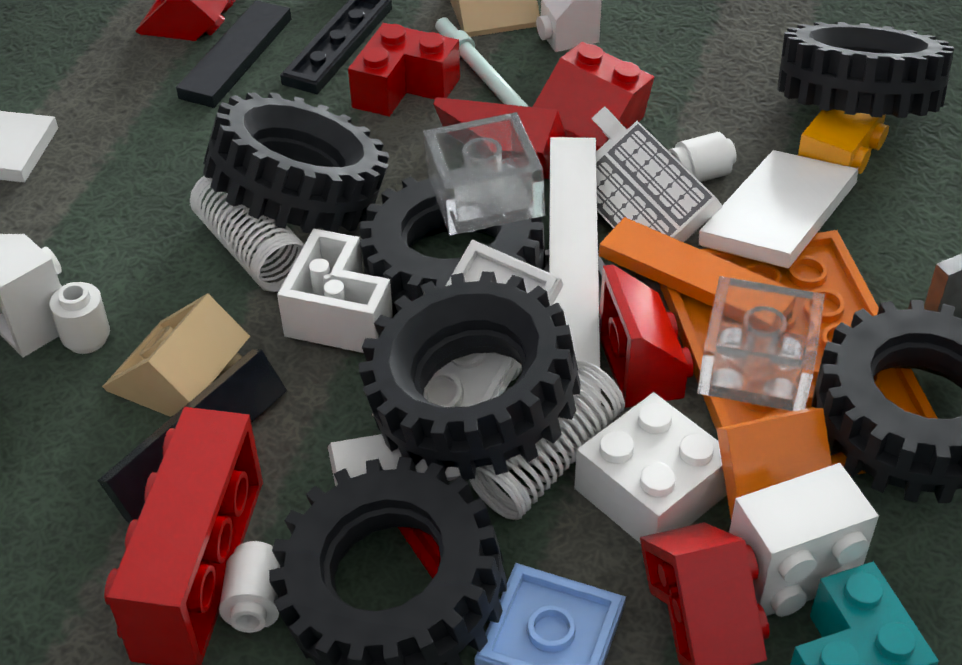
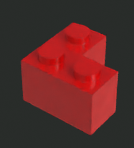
[348,23,460,117]
[640,522,770,665]

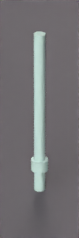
[435,17,529,107]

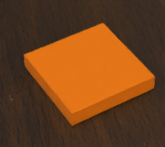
[716,407,832,520]

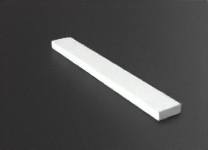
[548,137,601,452]

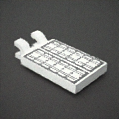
[571,106,723,242]

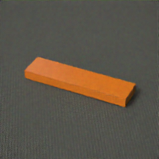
[599,217,798,333]

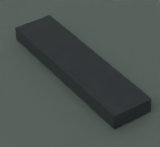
[176,0,292,108]
[280,0,392,94]
[97,349,287,523]

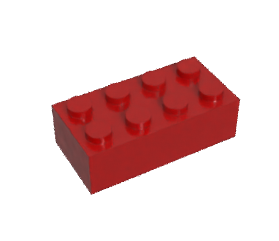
[104,407,263,665]

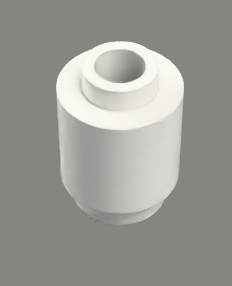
[668,132,736,182]
[49,282,110,354]
[219,541,280,633]

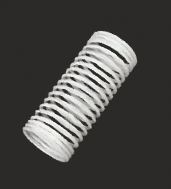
[190,176,305,292]
[469,361,625,520]

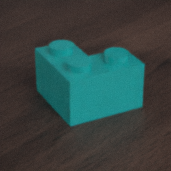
[790,561,939,665]

